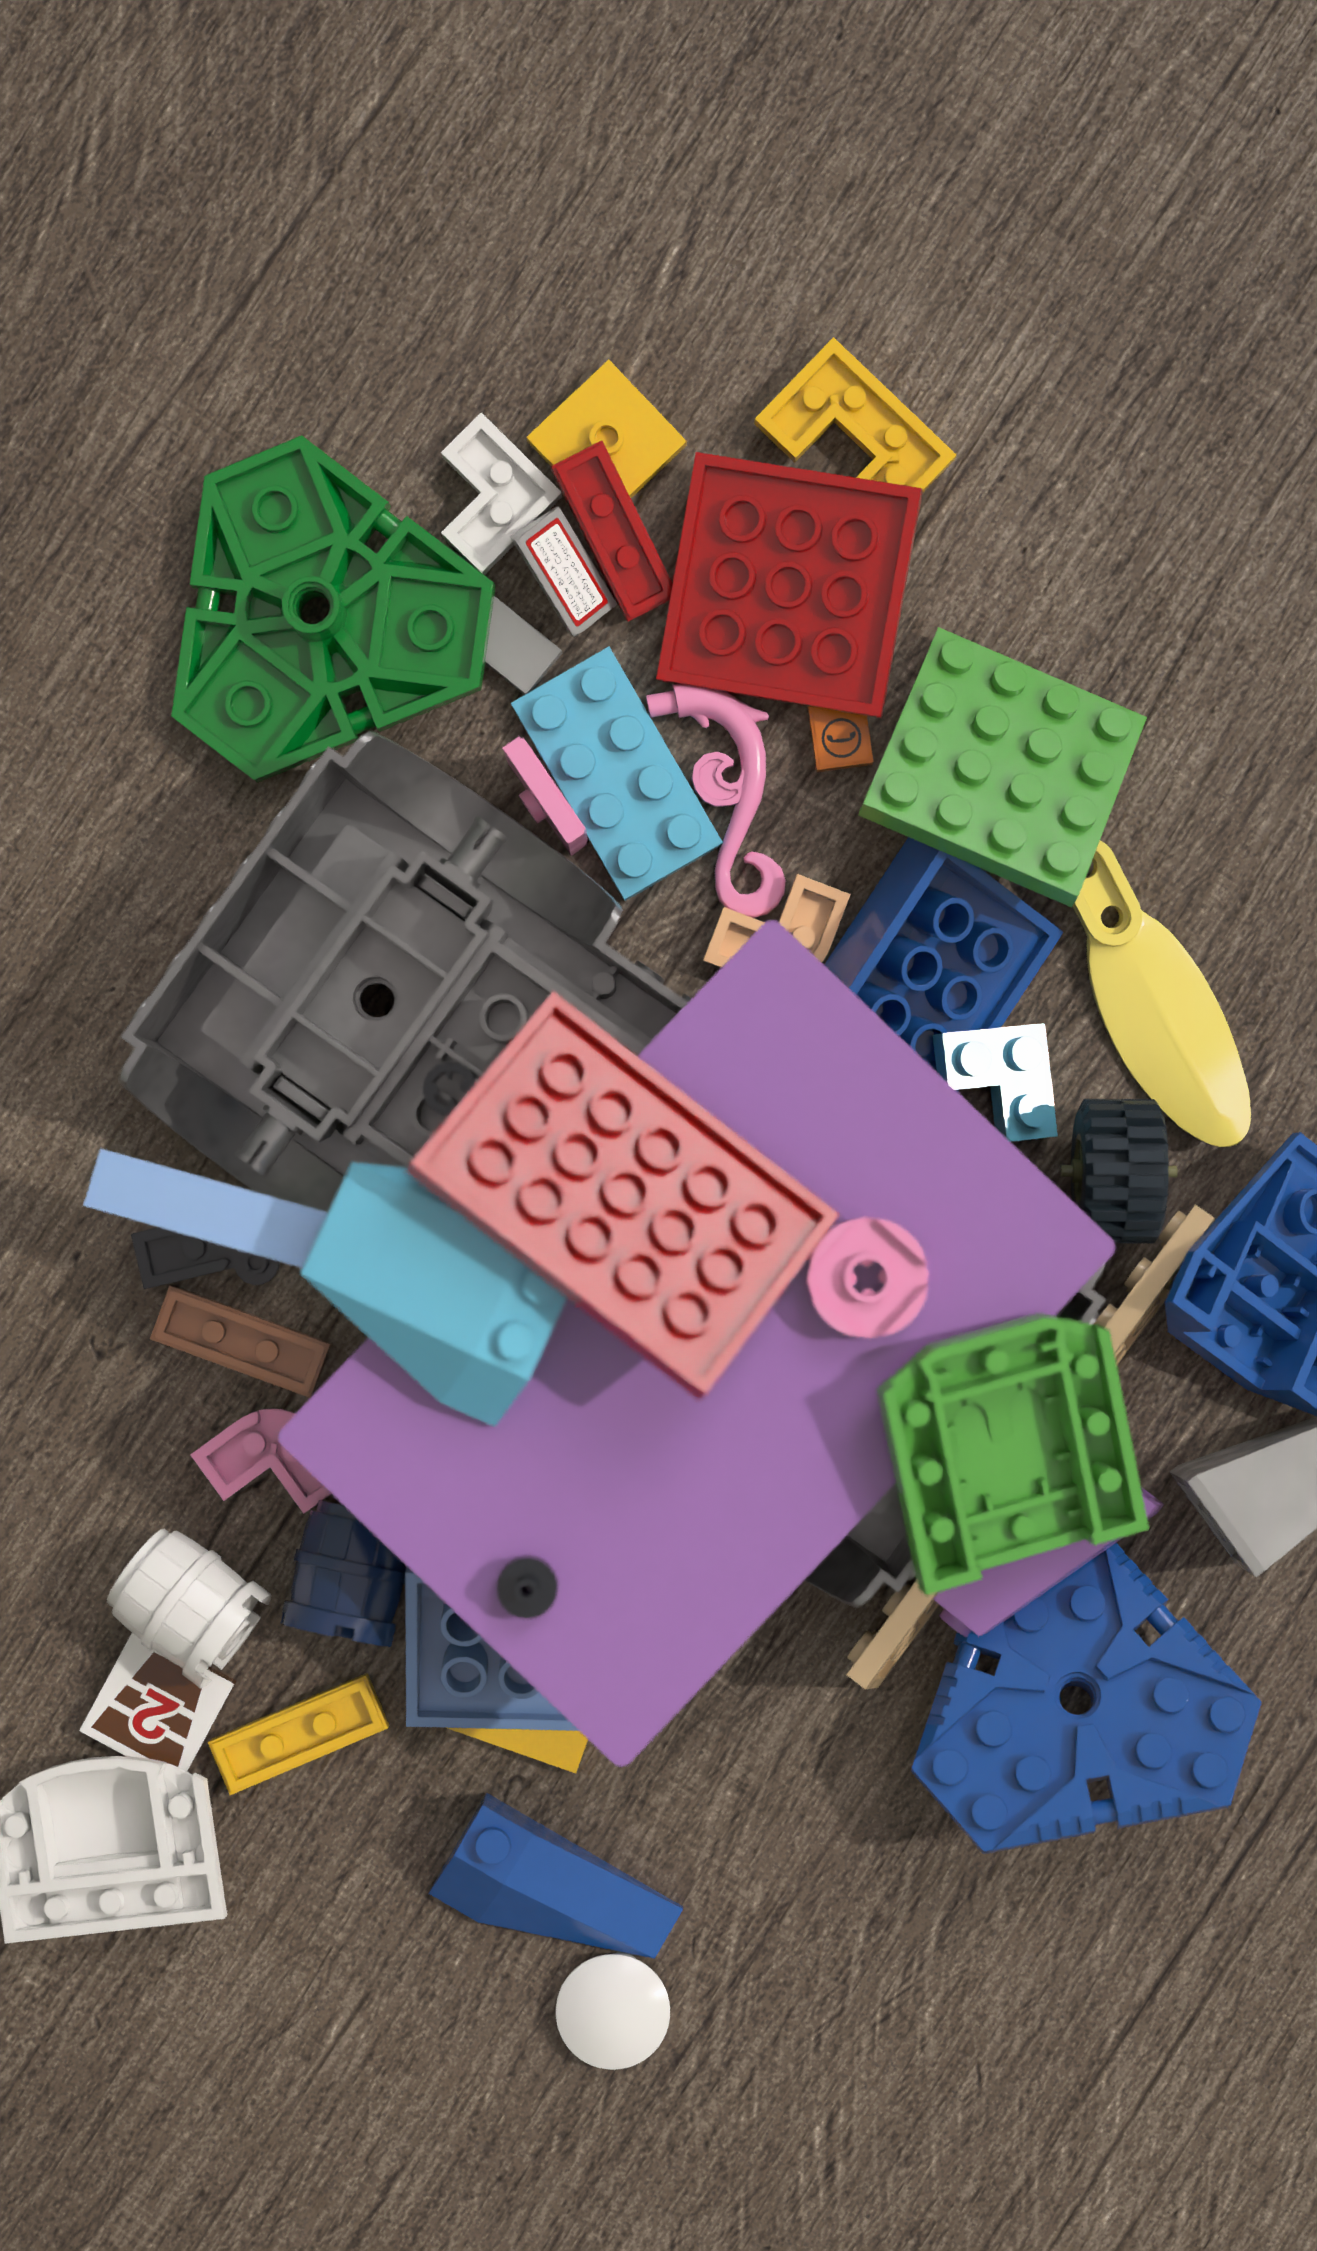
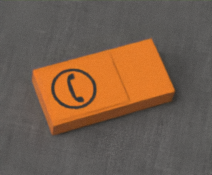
[807,706,873,773]

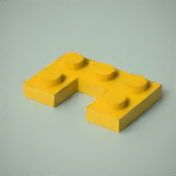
[754,337,957,492]

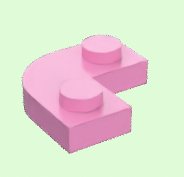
[190,1409,332,1514]

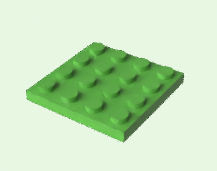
[858,627,1147,907]

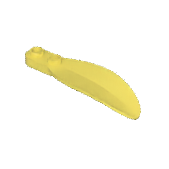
[1073,841,1251,1147]

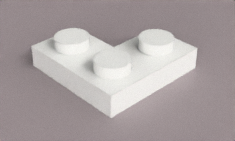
[441,413,562,575]

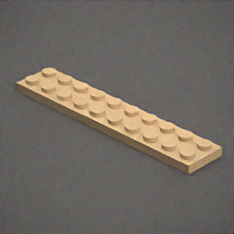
[847,1205,1215,1689]

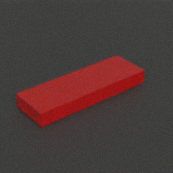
[550,440,673,622]

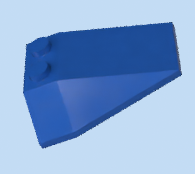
[1165,1132,1317,1416]

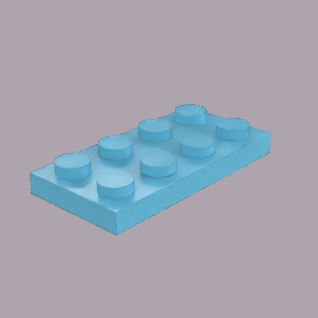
[511,647,723,901]

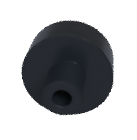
[497,1555,558,1619]

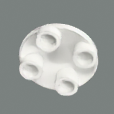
[556,1952,670,2070]

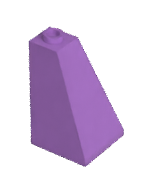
[933,1487,1165,1637]

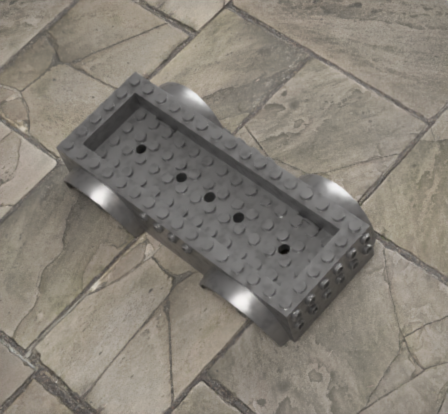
[119,731,1106,1608]

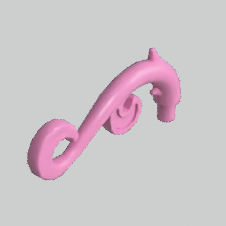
[646,684,786,918]

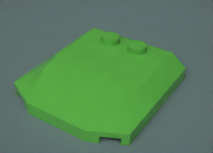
[876,1313,1149,1596]

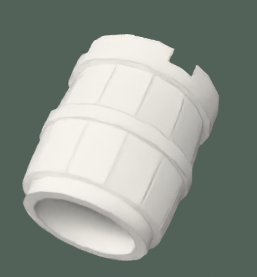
[107,1529,271,1689]

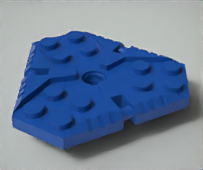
[911,1543,1262,1854]

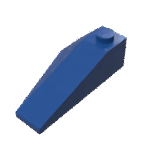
[429,1793,683,1959]

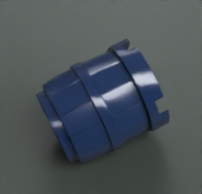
[281,1500,407,1647]

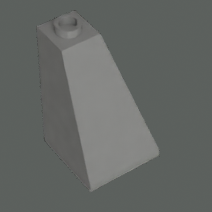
[1169,1416,1317,1577]

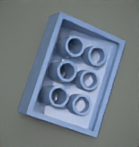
[405,1566,579,1731]

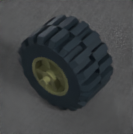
[1060,1099,1177,1244]

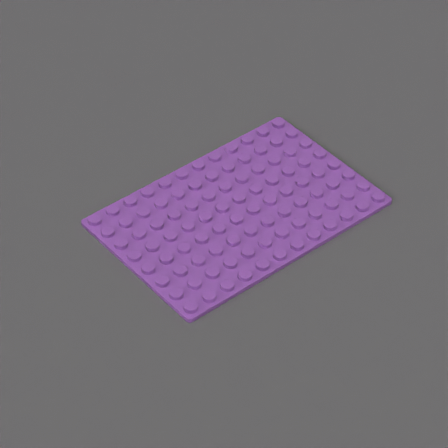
[278,920,1115,1766]

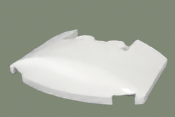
[0,1756,227,1944]

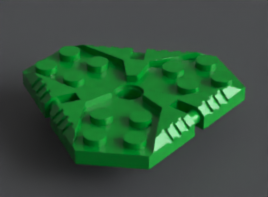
[171,435,496,783]

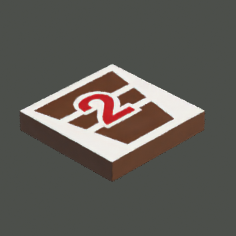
[79,1633,237,1772]

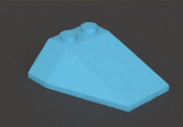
[300,1162,567,1427]

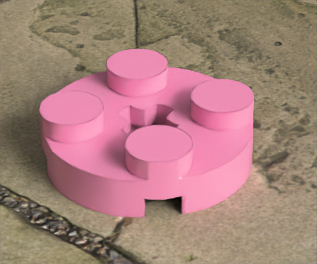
[806,1217,928,1338]

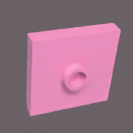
[503,737,588,856]

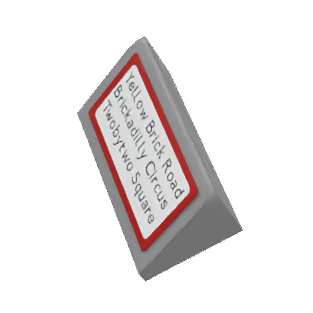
[510,506,617,637]

